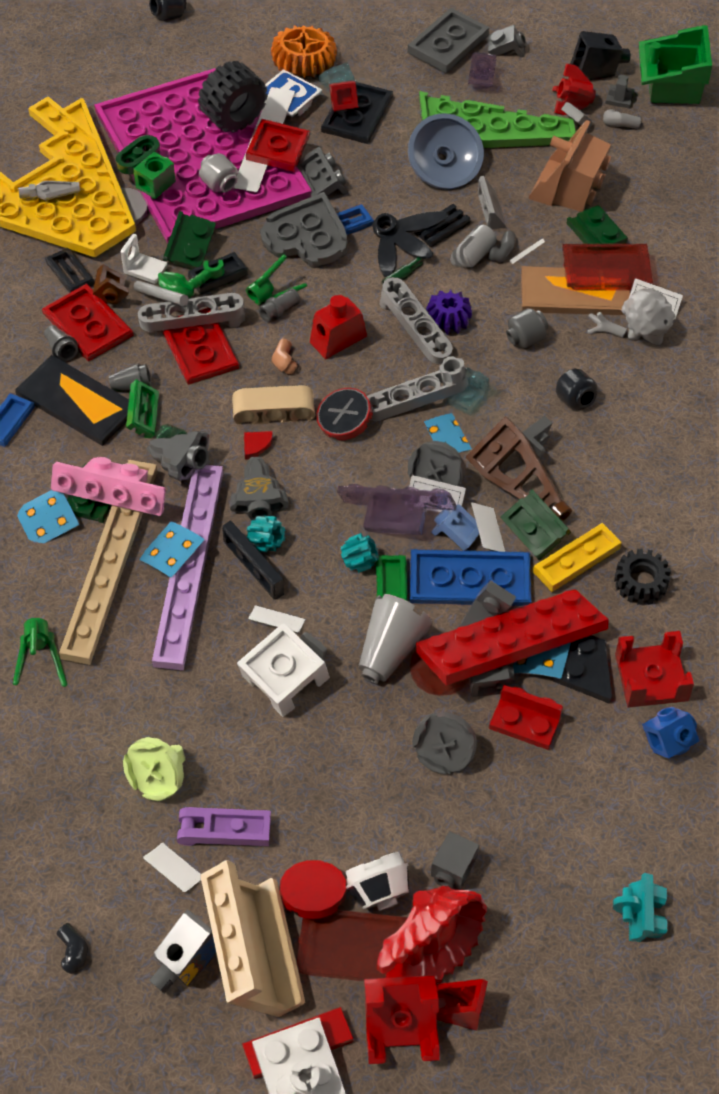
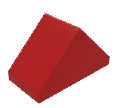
[436,979,488,1031]

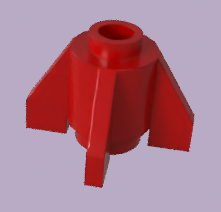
[552,63,596,115]

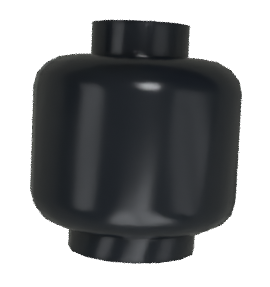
[149,0,187,21]
[556,368,598,410]

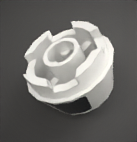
[345,852,409,911]

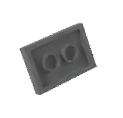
[407,8,490,73]

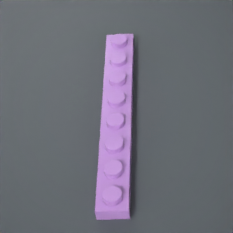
[152,465,223,670]

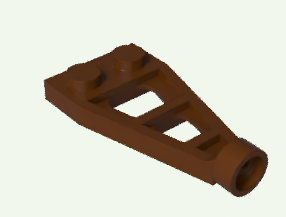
[465,416,572,521]

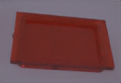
[562,244,653,291]
[296,910,408,981]

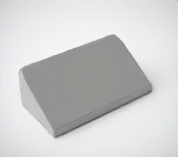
[478,176,507,229]

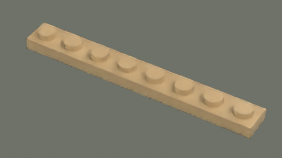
[59,460,158,665]

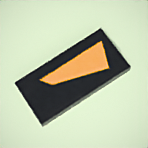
[15,355,129,446]

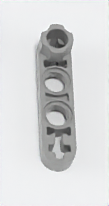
[379,277,452,364]
[138,293,245,332]
[367,356,468,421]

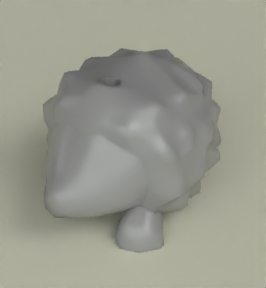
[622,288,675,345]

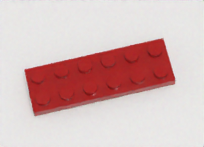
[416,589,608,686]

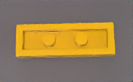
[533,523,622,592]

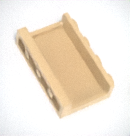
[200,860,305,1017]

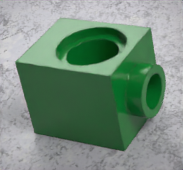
[133,152,176,199]

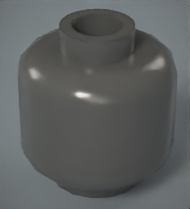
[506,308,548,349]

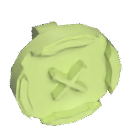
[123,737,185,801]

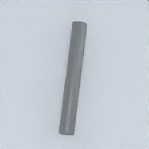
[134,281,189,306]

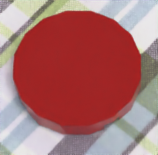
[280,860,346,919]

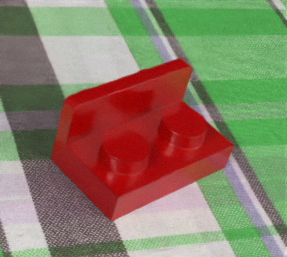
[489,685,563,750]

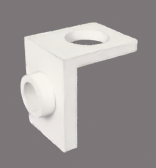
[121,234,168,284]

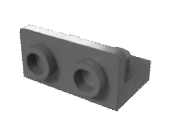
[297,147,348,197]

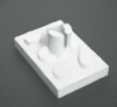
[252,1018,346,1094]

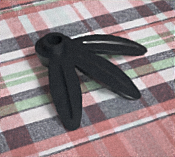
[373,211,448,277]

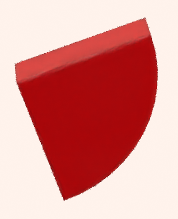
[244,431,273,460]

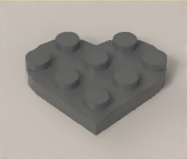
[260,192,348,268]

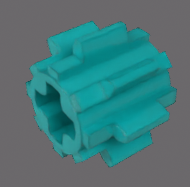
[246,516,286,552]
[341,533,379,573]

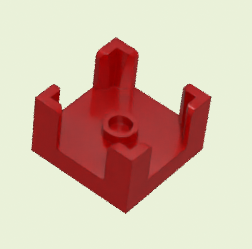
[615,631,694,708]
[364,975,440,1064]

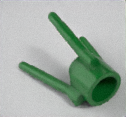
[246,255,307,305]
[13,618,67,687]

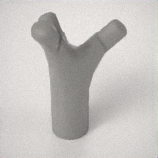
[587,312,627,338]

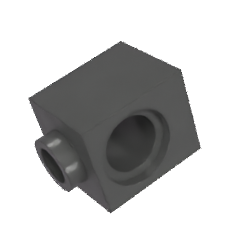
[431,831,479,890]

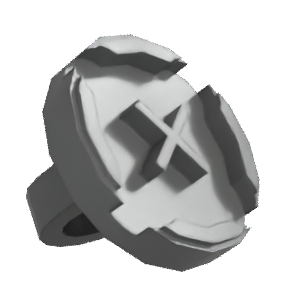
[408,441,465,487]
[412,712,477,774]

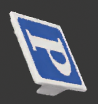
[264,69,322,117]

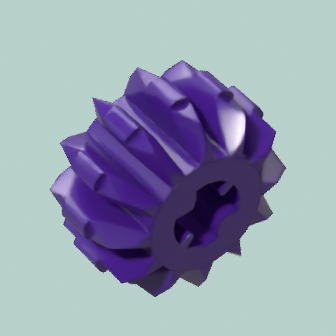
[426,289,472,335]

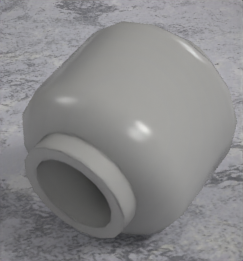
[199,153,238,193]

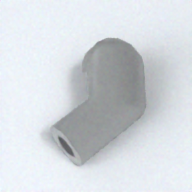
[603,109,641,129]

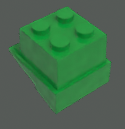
[638,25,712,104]

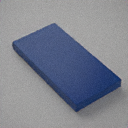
[410,549,531,606]

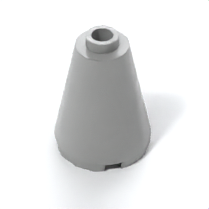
[358,594,432,684]

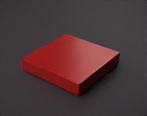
[246,119,310,172]

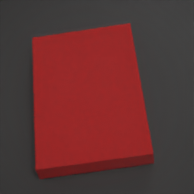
[42,284,134,362]
[161,307,239,385]

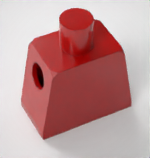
[310,295,367,360]

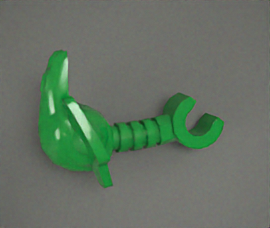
[158,260,225,299]

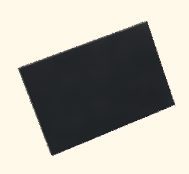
[321,79,393,144]

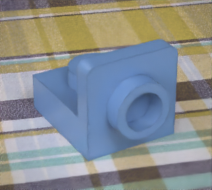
[431,504,479,551]

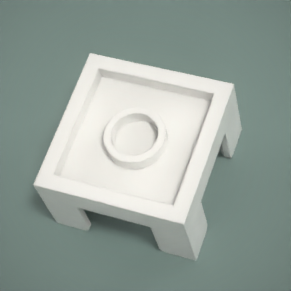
[237,622,330,717]

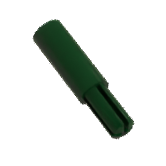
[382,257,423,285]

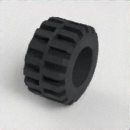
[198,61,268,133]

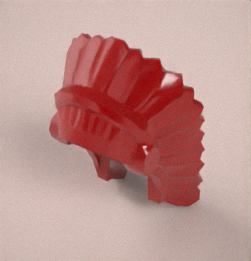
[377,886,487,983]

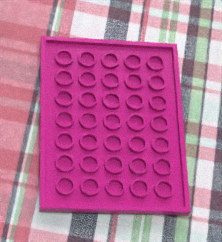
[94,68,312,244]

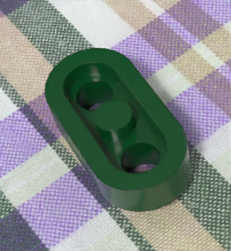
[116,135,160,175]

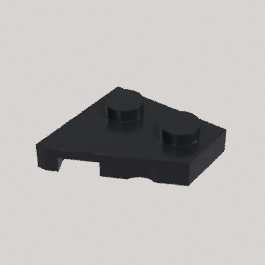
[553,635,612,704]

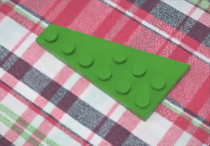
[419,91,576,148]

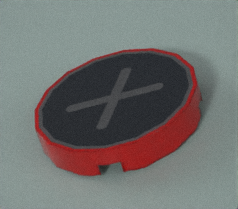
[316,388,373,441]

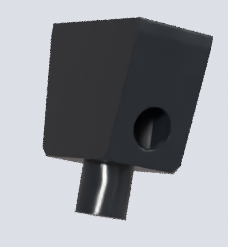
[570,31,631,81]

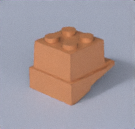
[529,120,612,212]

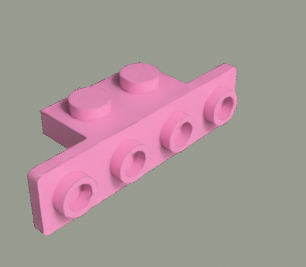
[51,457,166,516]

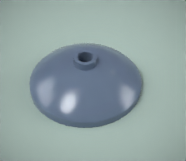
[408,113,484,190]

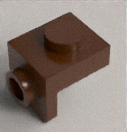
[93,264,129,304]

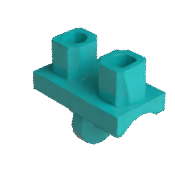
[613,873,668,942]

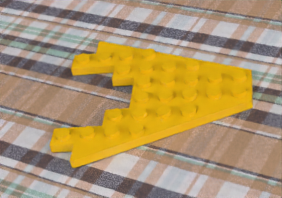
[0,97,136,257]

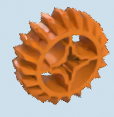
[271,25,337,79]

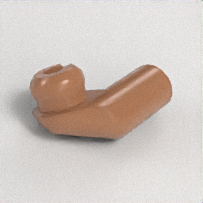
[272,339,297,375]

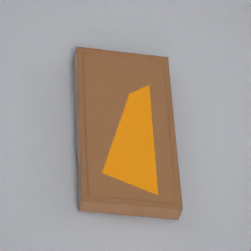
[521,266,630,315]

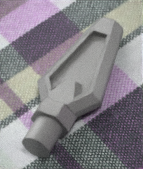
[18,181,80,200]

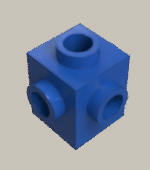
[642,707,700,759]

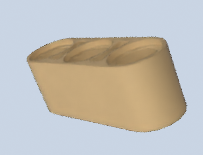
[232,385,315,425]

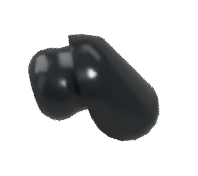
[56,923,88,974]

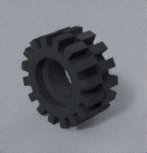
[614,549,671,605]

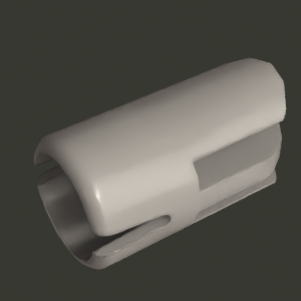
[450,225,497,268]

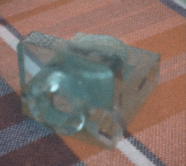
[317,62,356,86]
[447,367,489,416]

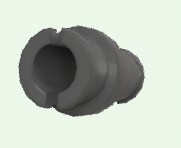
[258,288,300,322]

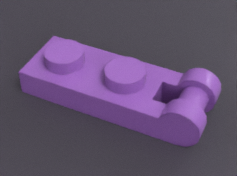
[177,807,271,846]

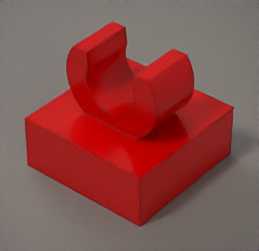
[329,81,358,111]

